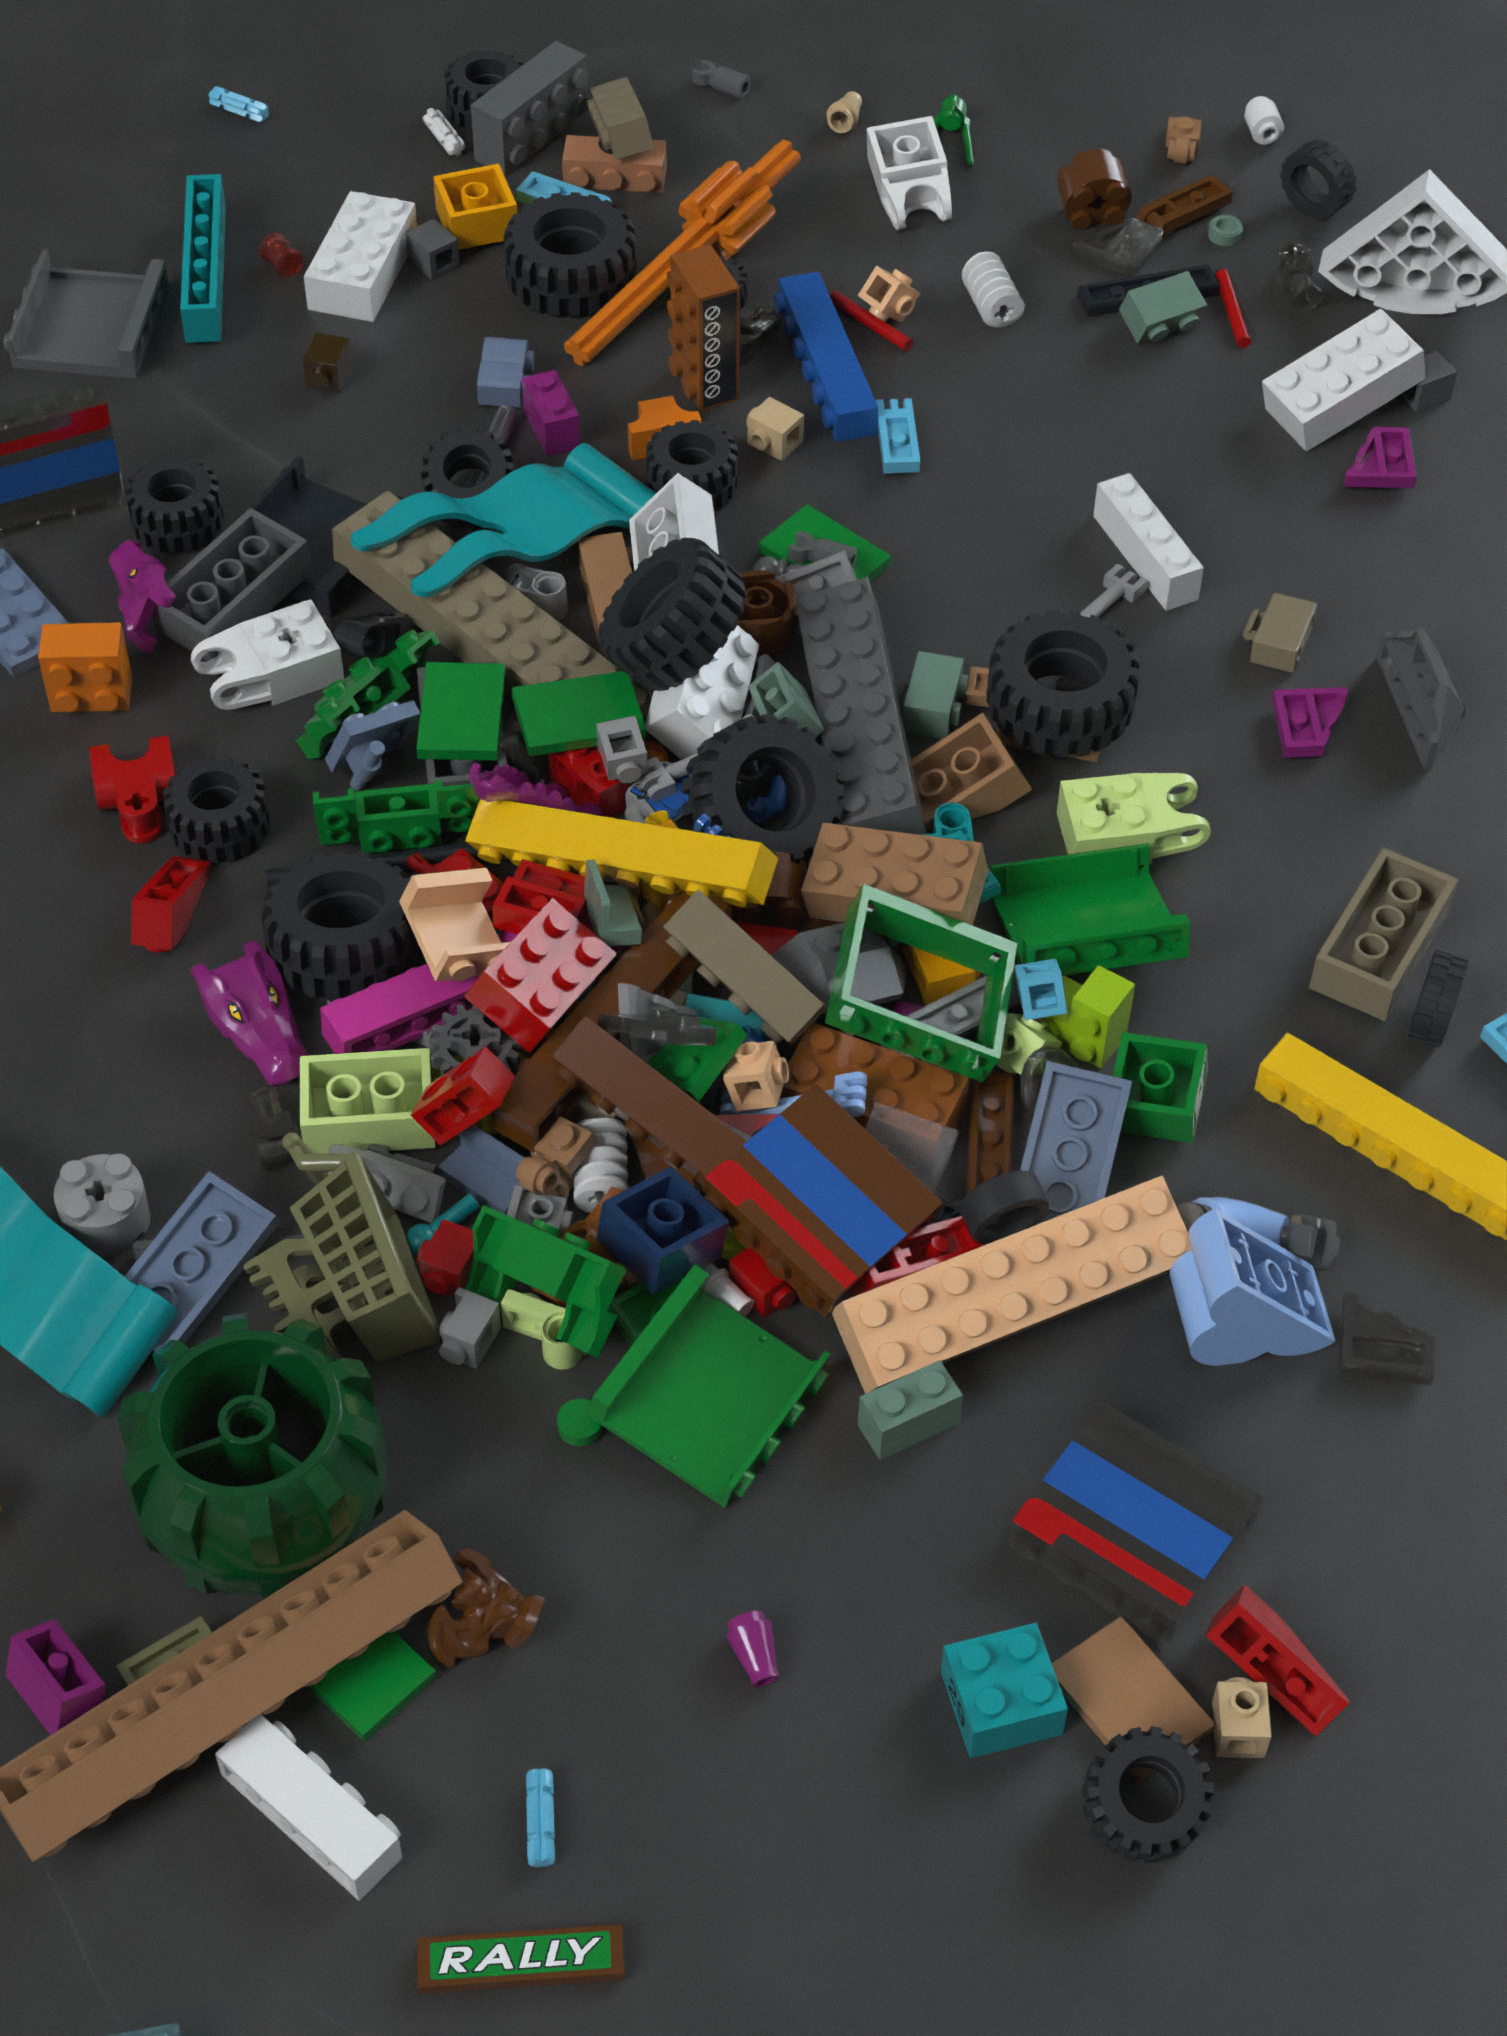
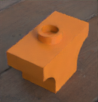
[628,395,702,461]

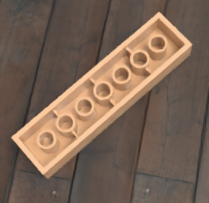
[831,1175,1192,1394]

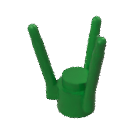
[934,94,974,166]

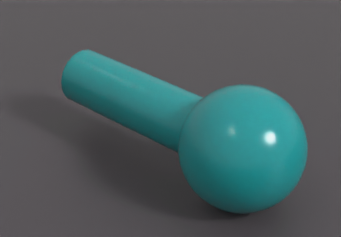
[405,1193,480,1257]

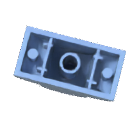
[1170,1208,1336,1366]

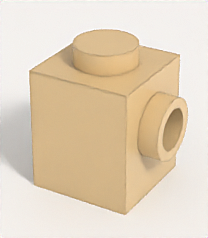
[746,397,804,461]
[1212,1677,1271,1758]

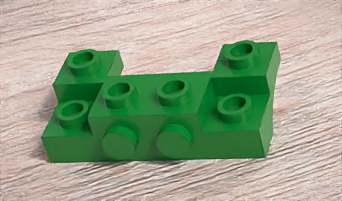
[295,630,440,760]
[313,780,479,853]
[464,1205,626,1358]

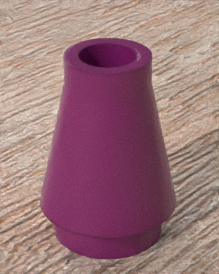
[726,1611,780,1688]

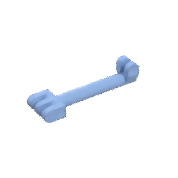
[719,1071,867,1117]

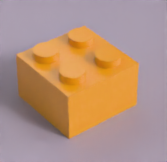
[433,163,517,250]

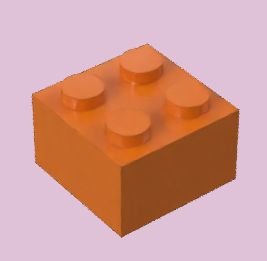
[38,622,132,712]

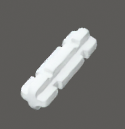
[423,108,465,157]

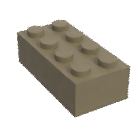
[1309,848,1459,1021]

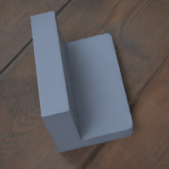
[439,1124,530,1215]

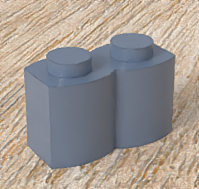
[477,337,535,408]

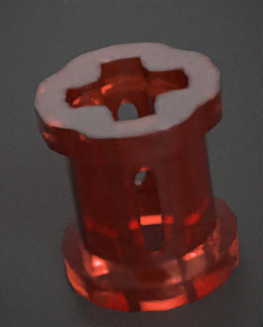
[259,233,303,278]

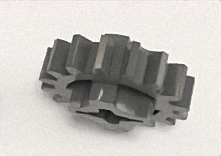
[429,1004,523,1076]

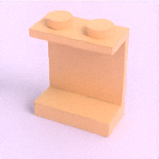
[399,868,511,982]

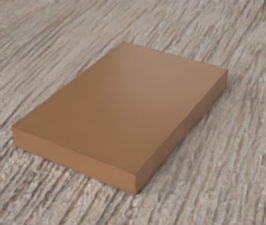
[1052,1616,1215,1785]

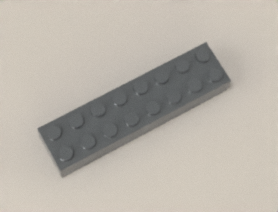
[796,577,927,834]

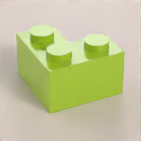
[1041,965,1135,1069]

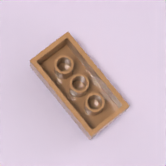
[801,822,988,926]

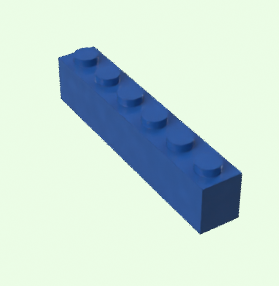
[773,271,878,442]

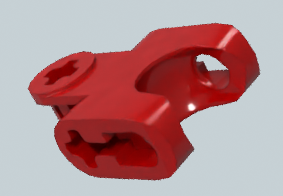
[89,735,175,843]

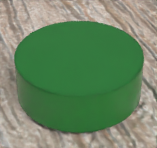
[557,1398,603,1447]

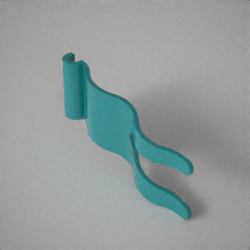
[350,443,656,597]
[0,1167,179,1419]

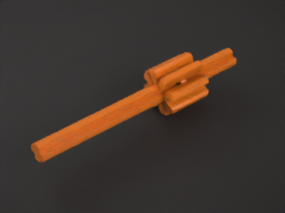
[564,139,801,366]

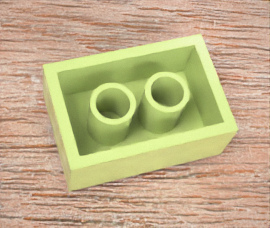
[300,1048,435,1154]

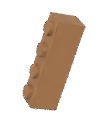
[577,532,634,669]

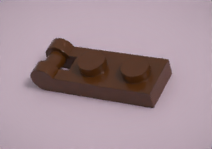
[1137,174,1233,239]

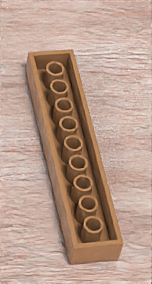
[0,1510,463,1862]

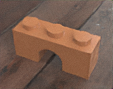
[562,135,667,193]

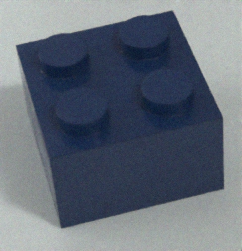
[596,1166,729,1295]

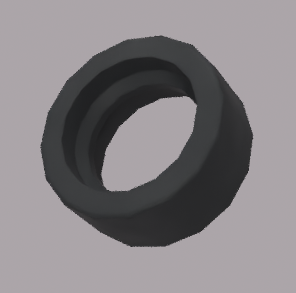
[960,1170,1049,1244]

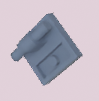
[325,700,420,791]

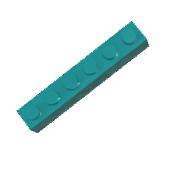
[180,174,226,343]

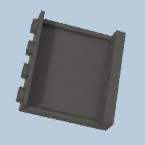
[4,249,170,379]

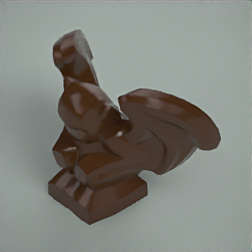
[428,1548,545,1668]

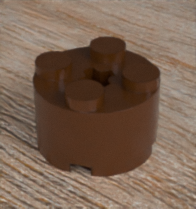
[1057,149,1132,230]
[738,570,796,657]
[731,851,809,932]

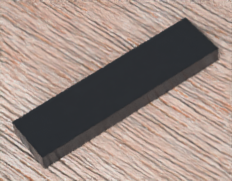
[1077,264,1220,317]

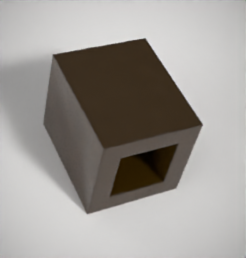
[303,332,353,393]

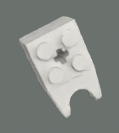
[867,116,952,230]
[191,599,344,710]

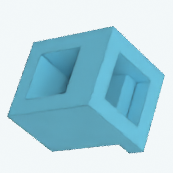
[1014,959,1067,1020]

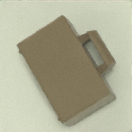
[1243,593,1317,673]

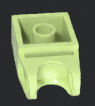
[1057,773,1211,864]

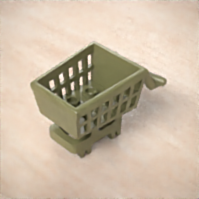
[243,1132,442,1362]

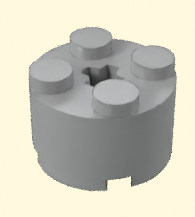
[54,1153,151,1257]

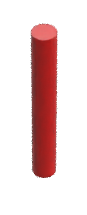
[1215,269,1251,348]
[829,290,913,352]

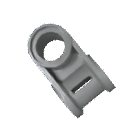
[505,563,569,621]

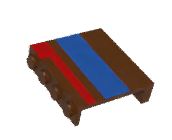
[700,1084,943,1319]

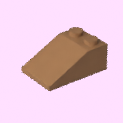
[911,713,1032,832]

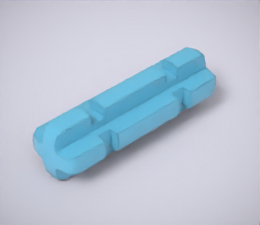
[208,86,269,123]
[526,1768,555,1868]

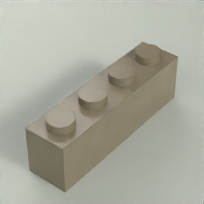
[586,77,654,160]
[663,889,826,1047]

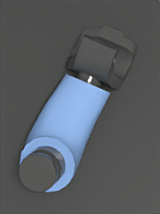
[1177,1197,1341,1271]

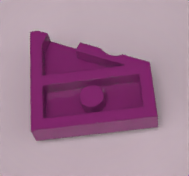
[1344,427,1417,488]
[1271,687,1348,758]

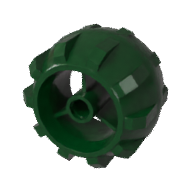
[117,1313,388,1600]

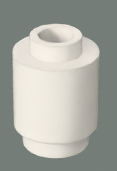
[1244,96,1284,145]

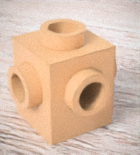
[857,265,921,323]
[723,1041,789,1112]

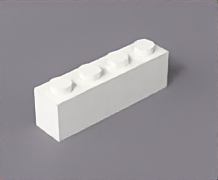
[1093,473,1204,611]
[215,1714,402,1901]

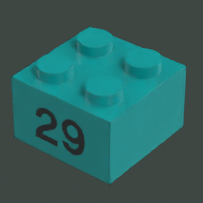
[941,1622,1068,1759]

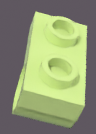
[501,1289,587,1370]

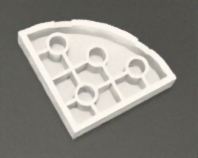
[1318,169,1507,314]

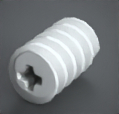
[962,251,1025,328]
[573,1118,629,1213]

